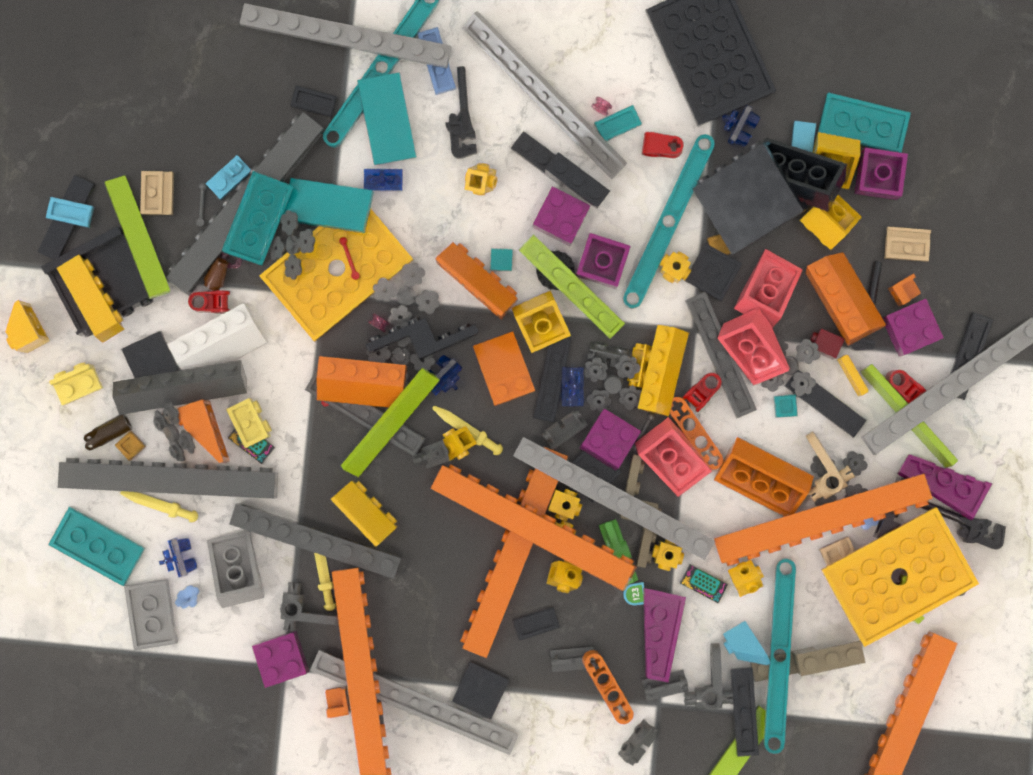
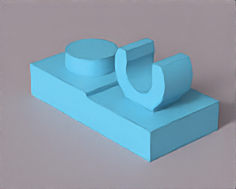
[206,155,251,200]

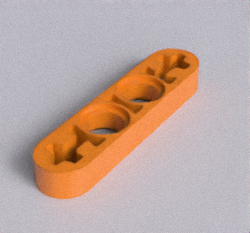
[670,397,723,470]
[582,650,634,724]

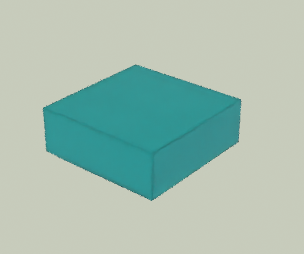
[490,248,513,271]
[774,395,798,418]

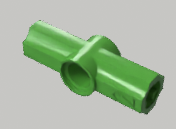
[599,519,638,584]

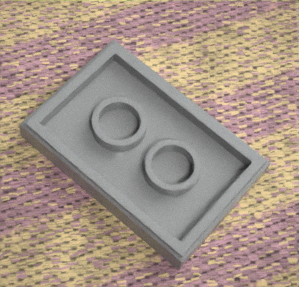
[124,579,178,651]

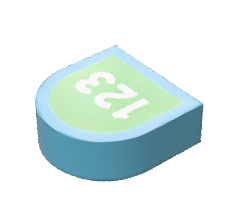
[623,582,644,605]

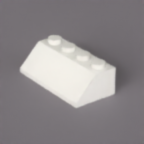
[167,303,267,370]

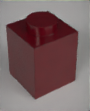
[809,329,845,360]

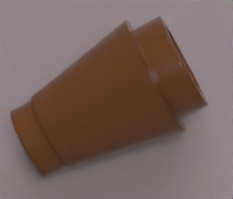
[204,258,229,291]

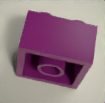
[854,148,908,200]
[532,186,591,247]
[576,233,631,289]
[882,299,944,357]
[579,409,641,471]
[252,631,309,688]

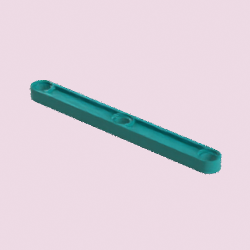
[323,0,440,148]
[623,134,715,309]
[764,559,796,754]

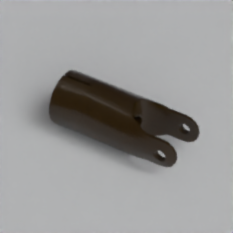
[83,414,132,451]

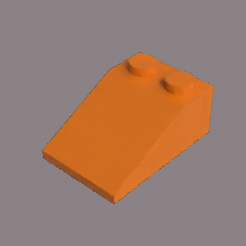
[473,332,535,406]
[178,399,230,463]

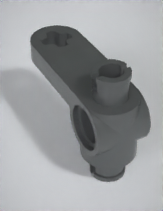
[280,582,339,631]
[684,643,733,710]

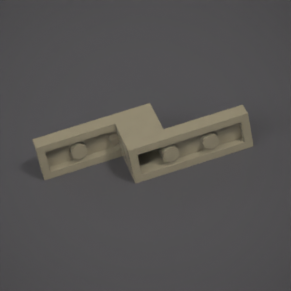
[619,454,661,568]
[750,641,866,682]

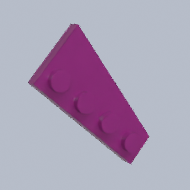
[897,454,992,520]
[643,588,686,682]

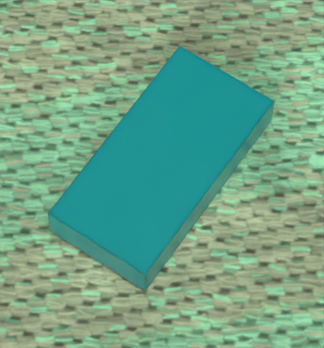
[594,105,642,141]

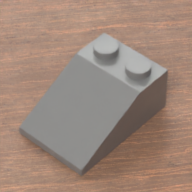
[207,531,264,608]

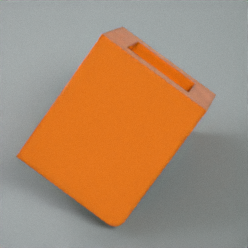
[888,274,921,307]
[325,686,351,718]

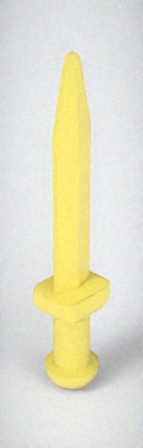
[433,406,503,455]
[120,491,198,523]
[314,553,336,611]

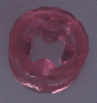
[591,97,613,116]
[222,253,243,269]
[368,313,390,332]

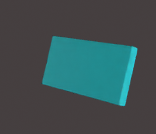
[357,72,416,165]
[817,92,911,153]
[221,171,294,266]
[283,178,374,233]
[48,507,146,586]

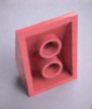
[734,249,803,328]
[718,308,790,385]
[635,417,712,497]

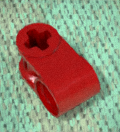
[642,132,684,159]
[188,290,230,314]
[885,370,926,404]
[682,373,722,413]

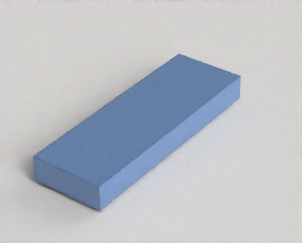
[417,27,456,95]

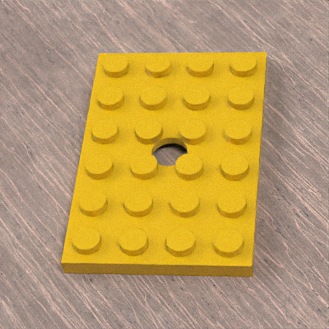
[259,208,413,342]
[821,507,979,647]

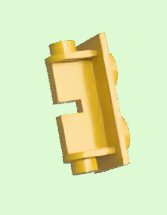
[627,343,652,388]

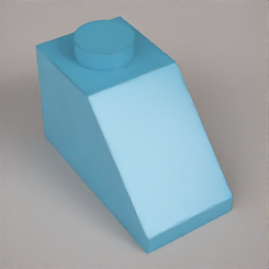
[723,621,770,665]

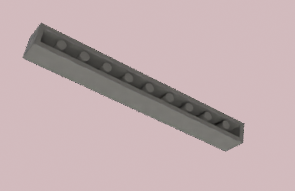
[166,112,325,296]
[57,458,278,499]

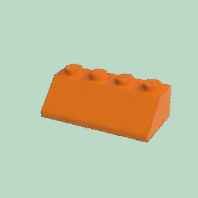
[435,242,518,319]
[805,252,886,346]
[317,356,407,408]
[714,437,814,516]

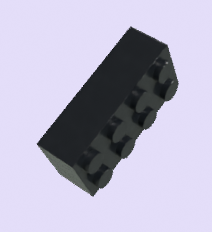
[763,138,847,211]

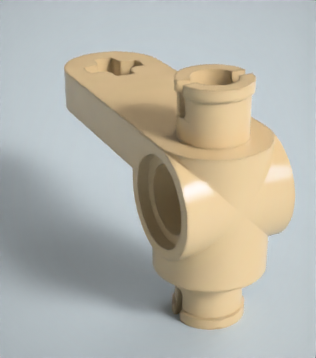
[806,431,855,502]

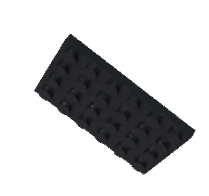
[645,0,776,127]

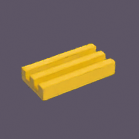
[837,355,869,396]

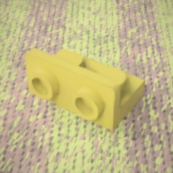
[49,362,103,406]
[226,398,272,448]

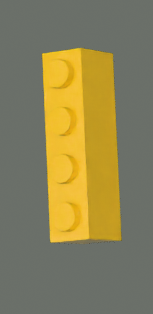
[57,255,125,343]
[638,325,689,416]

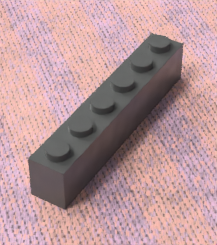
[112,360,247,415]

